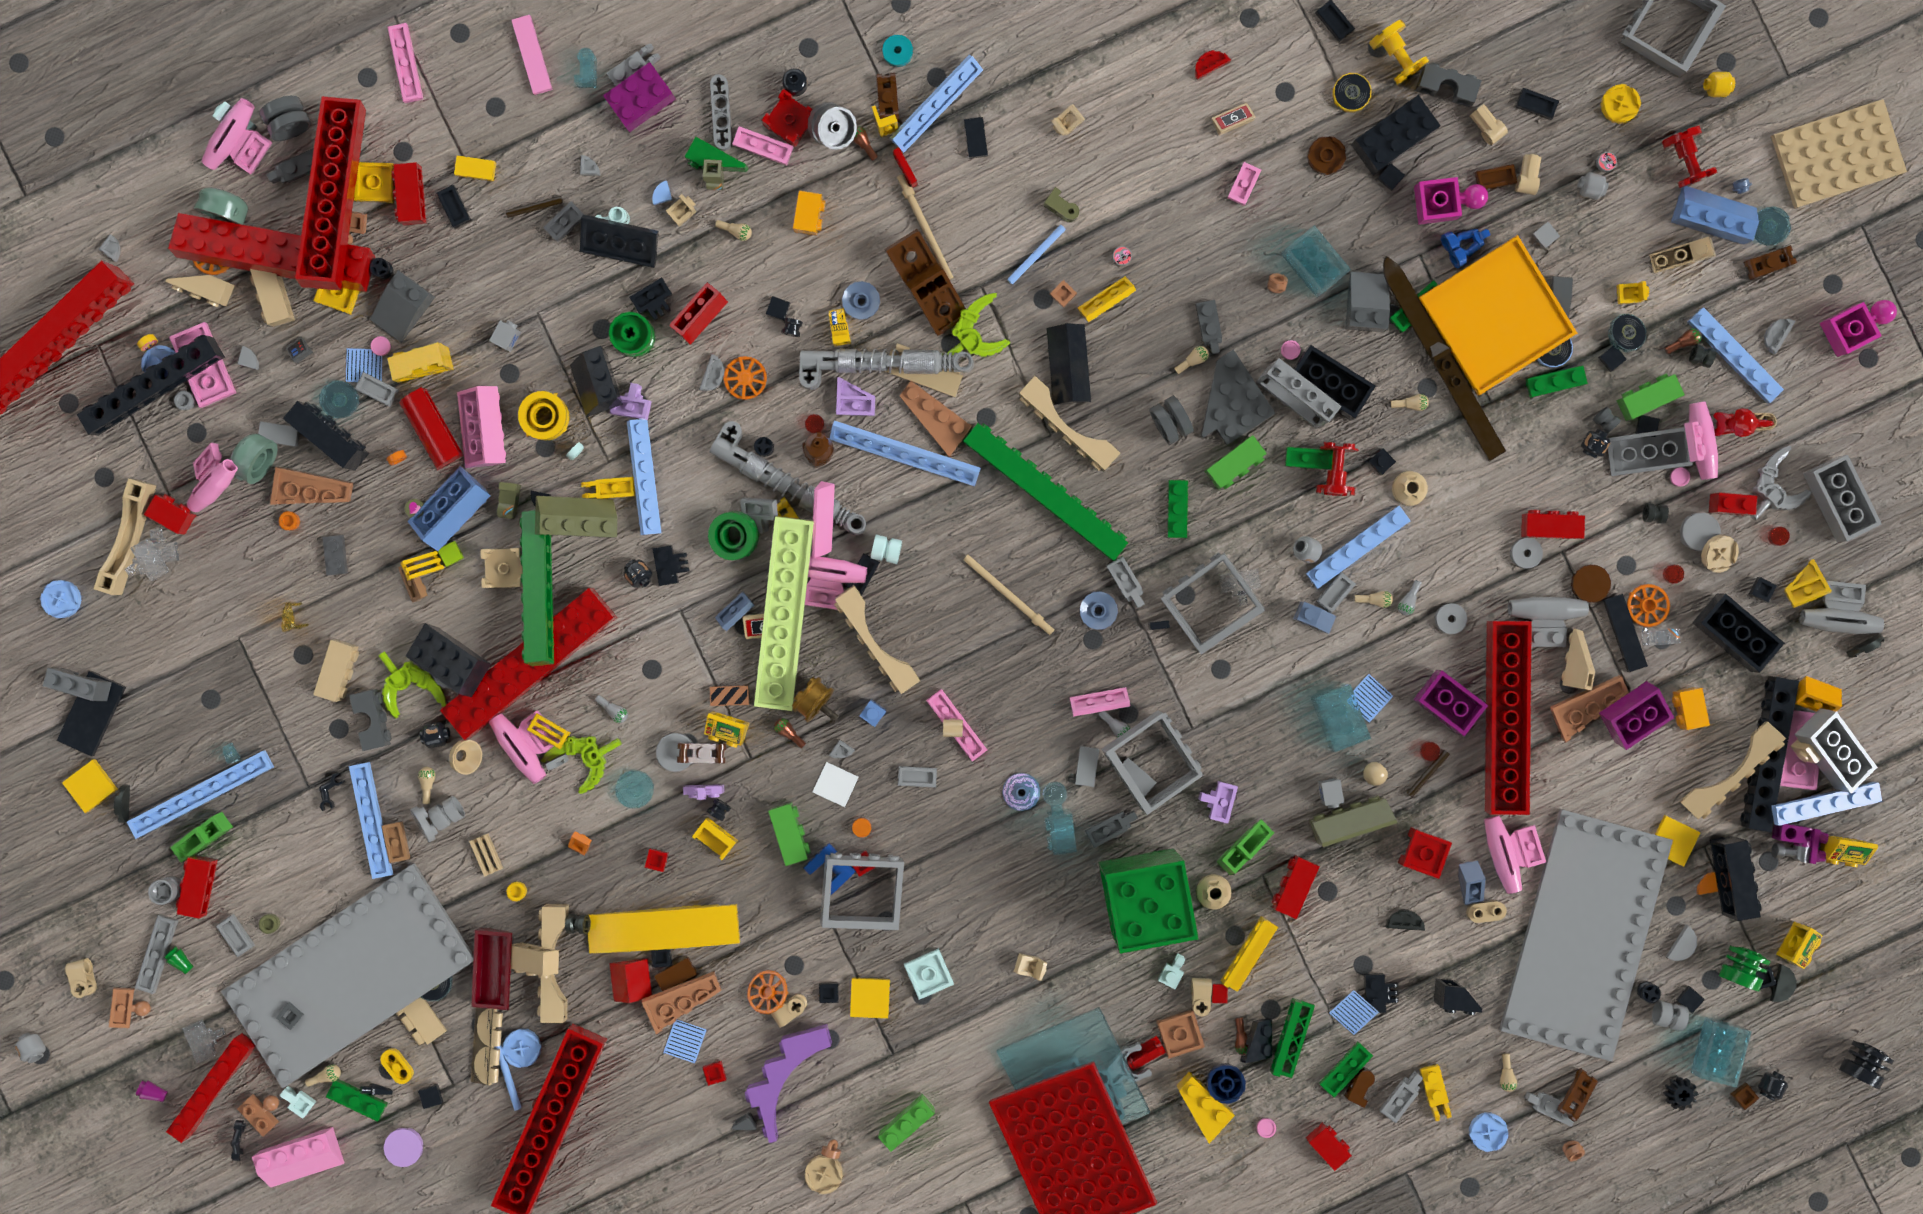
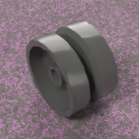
[259,95,311,141]
[1149,395,1194,445]

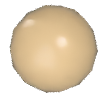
[1363,762,1388,786]

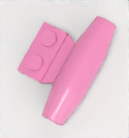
[201,98,272,174]
[1684,402,1718,480]
[187,443,238,512]
[805,556,867,610]
[489,710,560,784]
[1484,815,1546,894]

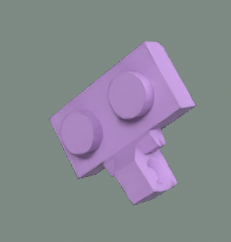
[610,383,652,420]
[1198,781,1238,823]
[683,784,724,800]

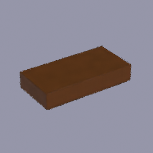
[1475,164,1518,190]
[654,957,697,991]

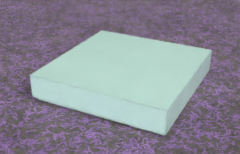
[904,948,954,1000]

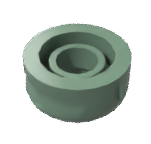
[193,187,248,225]
[230,433,278,484]

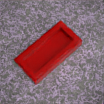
[893,147,918,188]

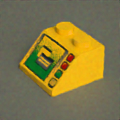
[704,711,749,748]
[1820,836,1878,867]
[1776,921,1823,969]

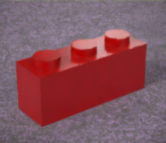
[391,162,427,226]
[669,282,728,345]
[1521,510,1585,539]
[176,855,218,919]
[1272,855,1320,919]

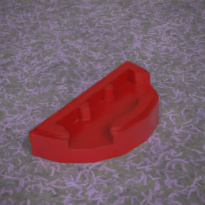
[1195,50,1231,80]

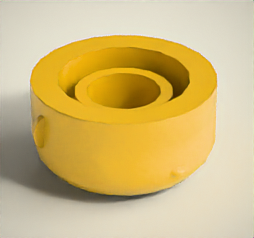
[518,391,569,441]

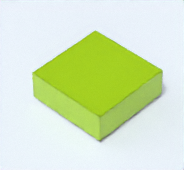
[438,541,464,567]

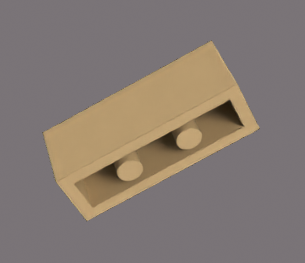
[250,269,295,327]
[313,639,359,702]
[511,942,559,979]

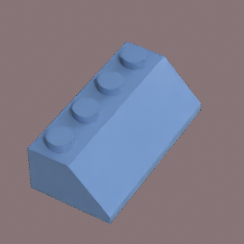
[1671,186,1759,245]
[408,466,491,551]

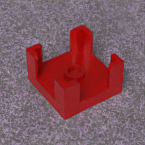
[761,89,813,148]
[1398,827,1452,879]

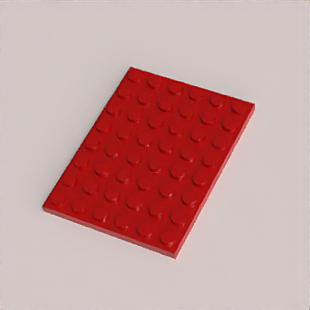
[989,1061,1157,1214]

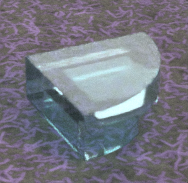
[223,743,241,764]

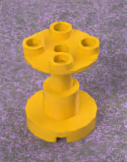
[1369,20,1429,85]

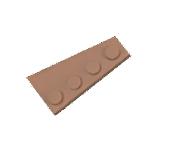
[900,381,972,457]
[270,467,353,505]
[1550,675,1629,742]
[642,971,721,1034]

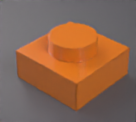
[568,831,592,856]

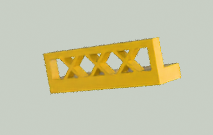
[1220,916,1278,992]

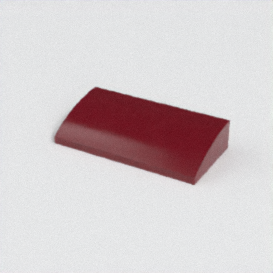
[471,928,512,1010]

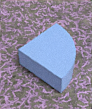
[652,180,672,205]

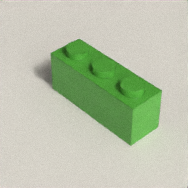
[1616,373,1685,421]
[1205,435,1267,489]
[768,802,811,866]
[878,1094,935,1152]

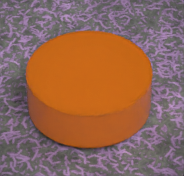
[386,450,407,466]
[279,511,300,531]
[852,818,872,837]

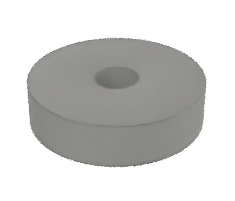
[1510,538,1543,569]
[1435,603,1467,634]

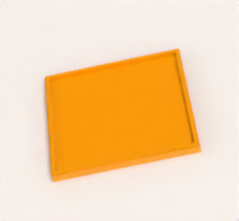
[1419,235,1578,396]

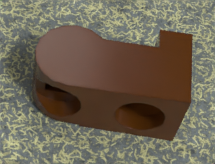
[1344,1067,1375,1108]

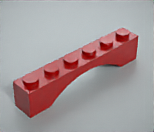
[166,1033,256,1143]

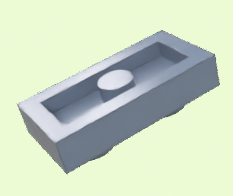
[715,592,755,631]

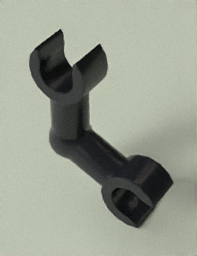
[319,773,345,811]
[230,1120,246,1161]

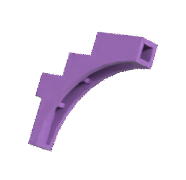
[745,1024,832,1143]

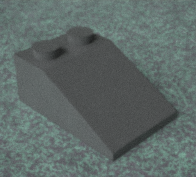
[370,270,435,343]
[1345,272,1390,332]

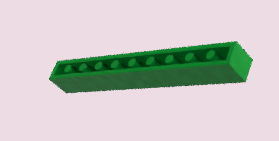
[963,423,1128,561]

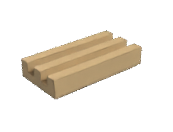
[469,833,503,877]

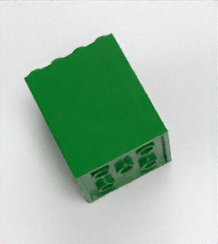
[1098,848,1199,954]

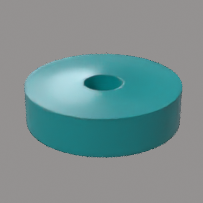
[882,34,913,67]

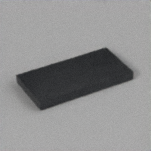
[579,214,659,268]
[57,671,126,757]

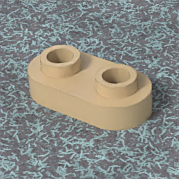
[1466,900,1507,923]

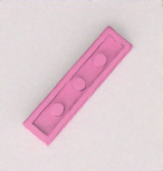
[512,15,553,95]
[387,23,424,103]
[926,689,987,761]

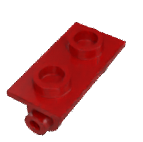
[1126,1035,1166,1071]

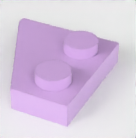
[836,377,876,416]

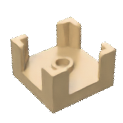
[481,548,523,588]

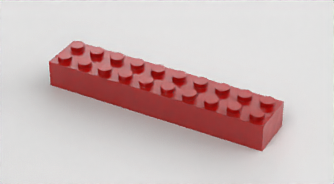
[295,96,366,291]
[168,213,375,292]
[0,260,134,415]
[440,588,618,740]
[1485,621,1532,815]
[491,1024,607,1214]

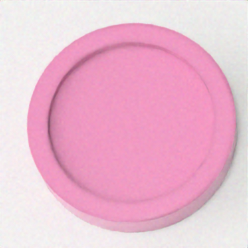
[371,336,391,356]
[1281,340,1301,360]
[1670,467,1690,487]
[1257,1118,1276,1138]

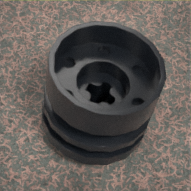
[1839,1040,1894,1090]

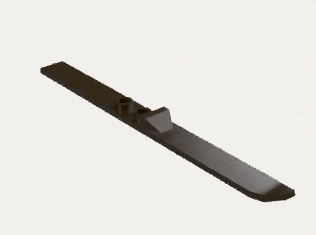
[1383,256,1506,461]

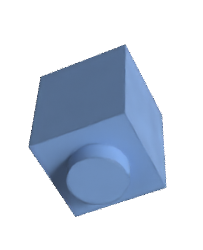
[860,699,887,727]

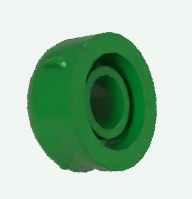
[708,511,759,560]

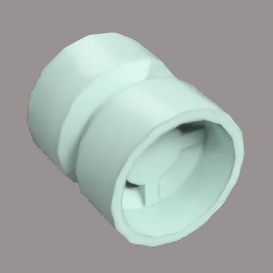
[871,535,902,564]

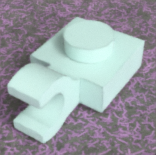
[1158,953,1185,989]
[280,1086,317,1119]

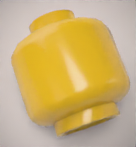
[1703,72,1735,97]

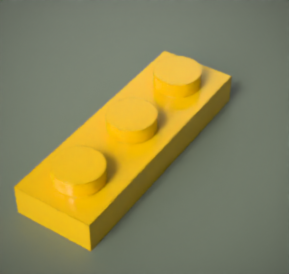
[1078,276,1136,322]

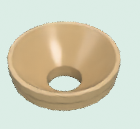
[1392,471,1428,506]
[449,740,482,775]
[1196,874,1231,909]

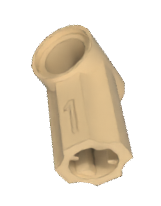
[1470,104,1508,145]
[1515,154,1541,195]
[943,718,963,737]

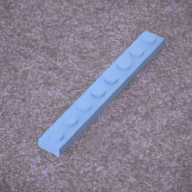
[830,421,981,486]
[127,750,274,839]

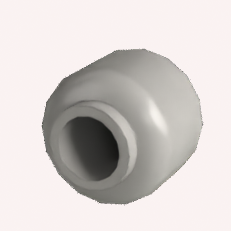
[1577,172,1609,200]
[1293,536,1322,563]
[15,1033,46,1063]

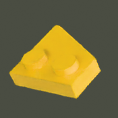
[1784,559,1832,608]

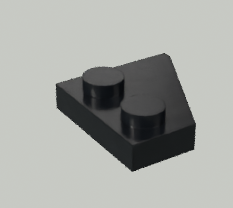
[1240,1018,1272,1063]

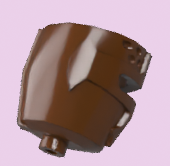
[802,432,834,468]

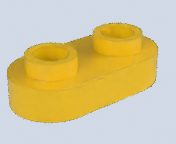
[380,1048,414,1084]

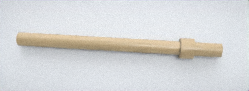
[897,174,954,280]
[964,555,1054,635]

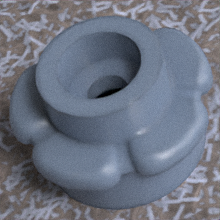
[1732,178,1752,194]

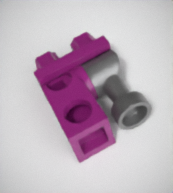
[1771,824,1829,864]

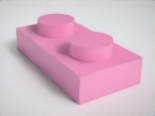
[1227,162,1261,206]

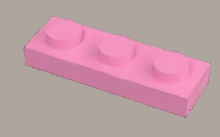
[732,126,793,166]
[1070,687,1130,717]

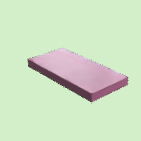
[169,322,236,408]
[1780,710,1819,791]

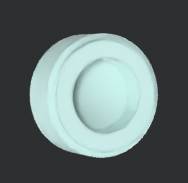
[566,442,584,460]

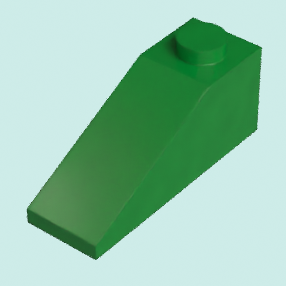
[684,137,748,172]

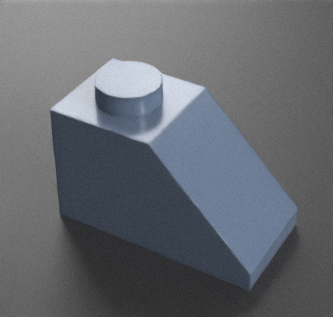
[1293,602,1336,634]
[1458,861,1486,905]

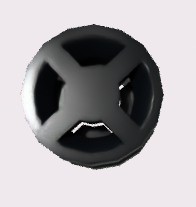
[370,258,393,279]
[781,318,803,337]
[754,437,774,457]
[707,798,731,821]
[1637,981,1661,1003]

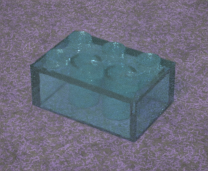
[1281,225,1351,298]
[1310,684,1371,752]
[1691,1017,1752,1088]

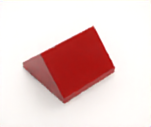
[609,958,652,1003]

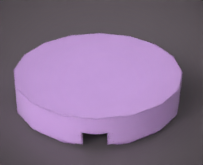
[384,1128,423,1167]

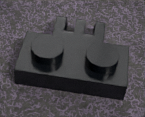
[629,277,673,320]
[652,545,690,586]
[1364,973,1399,1013]

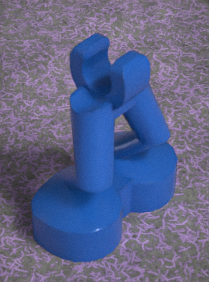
[1441,228,1490,269]

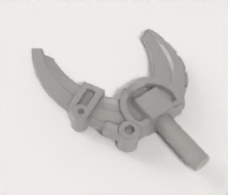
[1750,446,1812,520]

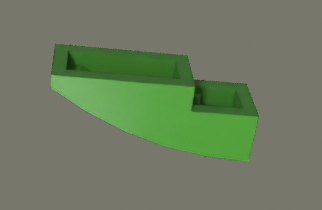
[170,812,233,863]
[1217,819,1274,875]

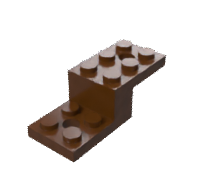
[884,229,966,336]

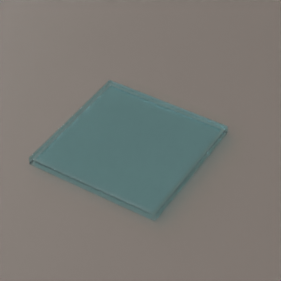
[996,1007,1150,1124]

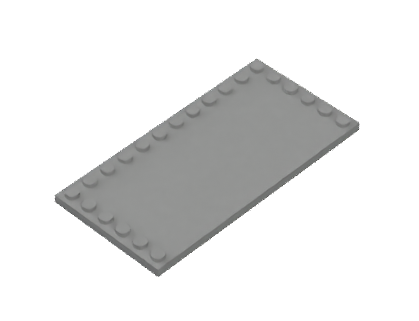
[1499,809,1673,1061]
[221,863,474,1088]

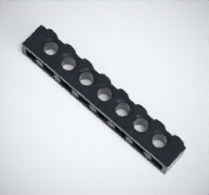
[77,335,225,436]
[1740,676,1799,833]

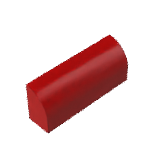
[399,387,464,471]

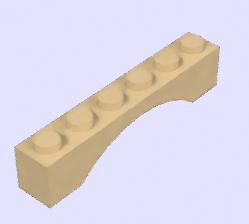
[1019,376,1120,471]
[94,478,156,595]
[834,585,920,694]
[1679,721,1786,819]
[537,904,569,1023]

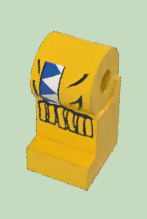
[829,308,851,347]

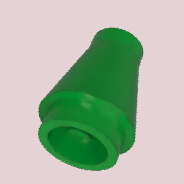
[164,946,194,974]

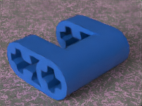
[803,843,855,895]

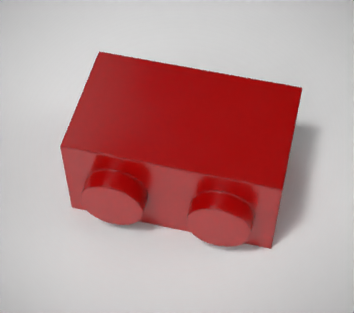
[1708,493,1758,516]
[144,494,196,535]
[1306,1122,1352,1171]

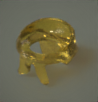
[281,602,309,632]

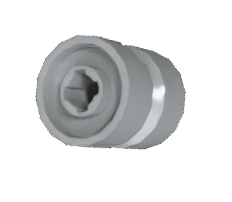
[428,796,465,831]
[148,876,181,905]
[1652,1000,1689,1031]

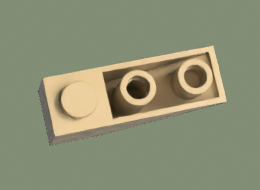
[1649,237,1716,273]
[165,275,235,307]
[1562,629,1595,691]

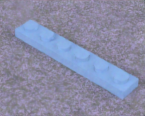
[890,55,983,153]
[1687,307,1784,404]
[627,419,661,535]
[1305,505,1410,589]
[349,762,393,879]
[1772,782,1882,825]

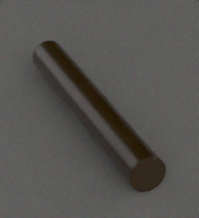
[505,196,563,218]
[1407,750,1450,798]

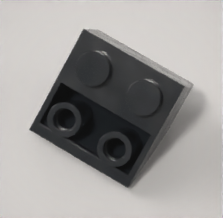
[1434,978,1482,1015]

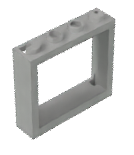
[1621,0,1726,77]
[1256,358,1341,429]
[1161,552,1265,655]
[1101,710,1204,815]
[820,852,904,930]

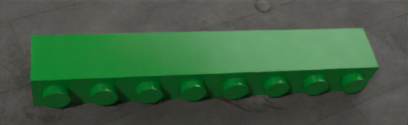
[519,510,554,666]

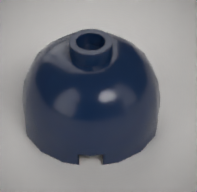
[1207,1063,1246,1104]

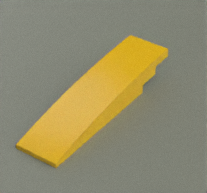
[588,904,740,954]

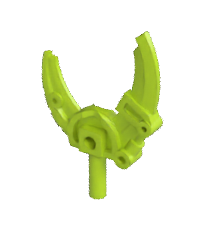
[947,293,1010,357]
[378,651,447,719]
[541,736,622,794]

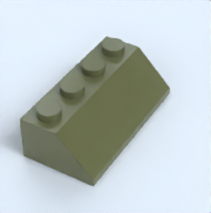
[535,496,618,538]
[1309,795,1397,847]

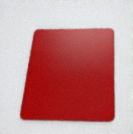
[1212,984,1228,1003]

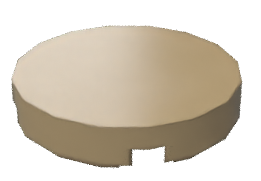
[1701,534,1739,573]
[804,1155,843,1194]

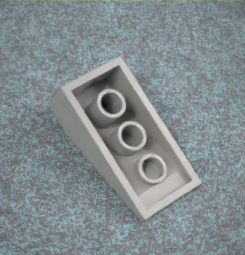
[1608,427,1693,476]

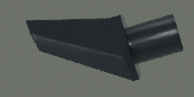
[360,1083,393,1096]

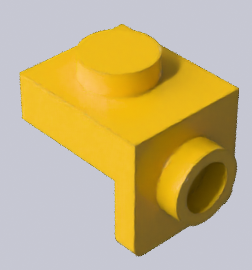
[1616,281,1649,304]

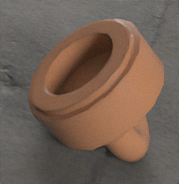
[1267,273,1288,293]
[821,1139,841,1159]
[1562,1140,1585,1162]

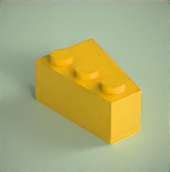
[387,342,454,383]
[1176,1071,1235,1144]

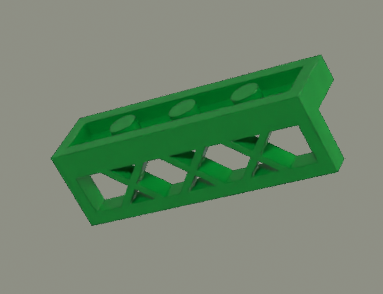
[1270,998,1315,1078]

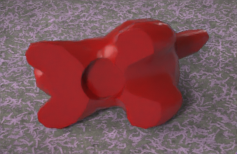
[1713,408,1774,437]

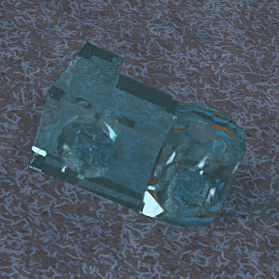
[574,48,597,88]

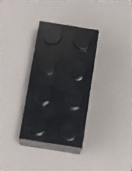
[1351,94,1441,176]
[1293,345,1376,421]
[283,401,369,471]
[1692,593,1785,673]
[406,623,491,697]
[1710,836,1762,921]

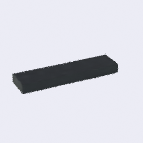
[1603,594,1648,672]

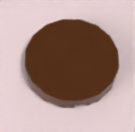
[1307,136,1346,175]
[1571,564,1611,603]

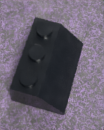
[570,346,623,417]

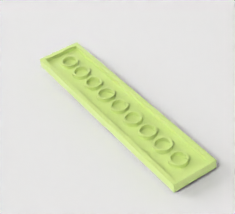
[754,516,814,711]

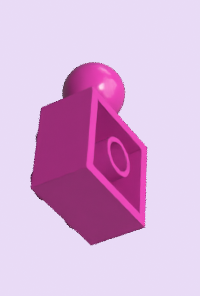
[1414,177,1488,225]
[1819,300,1897,357]

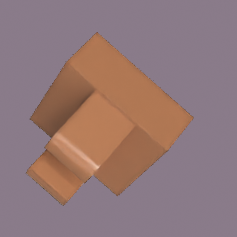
[1050,280,1077,308]

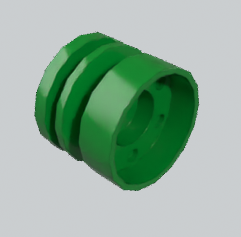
[1718,945,1771,992]

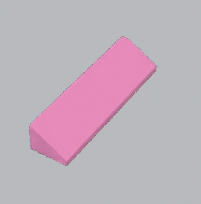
[811,481,835,558]

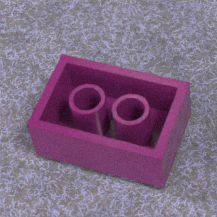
[603,62,676,133]
[1413,670,1488,736]
[1599,681,1674,750]

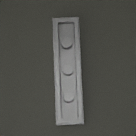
[135,914,178,994]

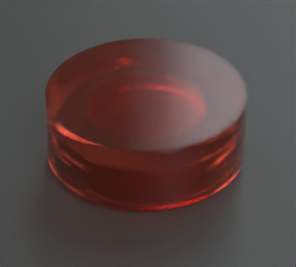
[805,414,825,434]
[1768,527,1790,546]
[1663,564,1684,584]
[1419,741,1440,761]

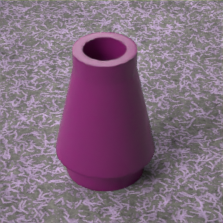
[136,1080,168,1102]

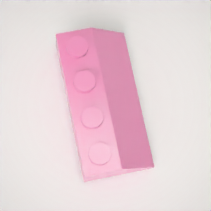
[457,386,506,468]
[252,1127,344,1188]

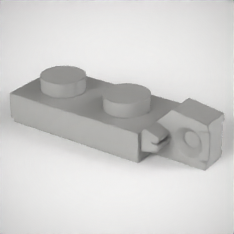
[1106,556,1145,608]
[1379,1071,1423,1123]
[1524,1091,1575,1127]

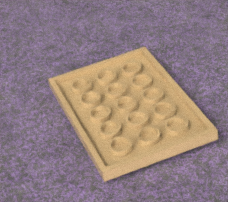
[1771,99,1907,209]

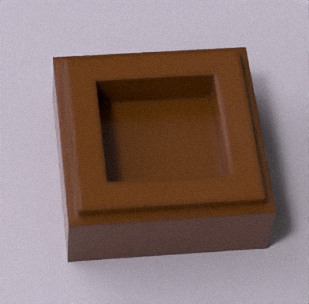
[1730,1082,1760,1110]

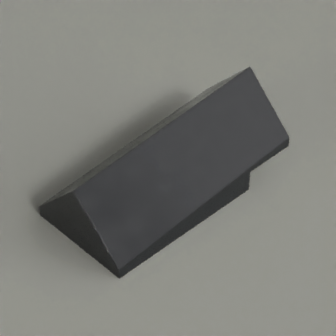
[1046,323,1091,405]

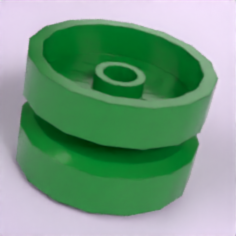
[609,312,656,358]

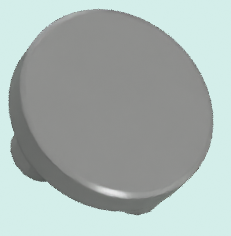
[1680,513,1721,551]
[656,733,693,772]
[410,806,438,843]

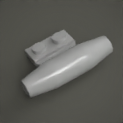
[1799,581,1884,634]
[1508,597,1589,647]

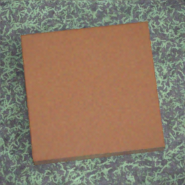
[1156,1009,1205,1059]

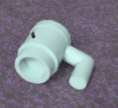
[595,207,630,224]

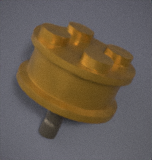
[792,677,839,722]

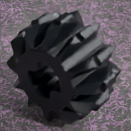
[1663,1076,1699,1111]

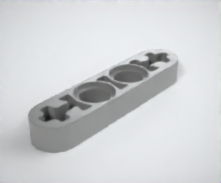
[710,74,732,151]

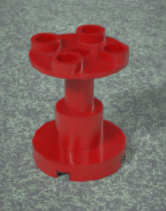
[1662,125,1718,188]
[1316,442,1359,496]

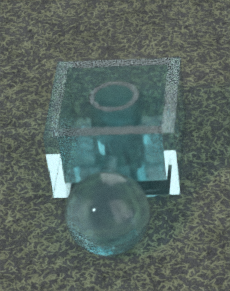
[1043,782,1077,855]

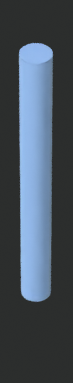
[1007,224,1066,285]
[494,1044,522,1111]

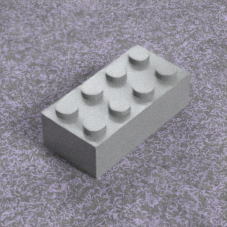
[1803,455,1882,542]
[1795,708,1877,794]

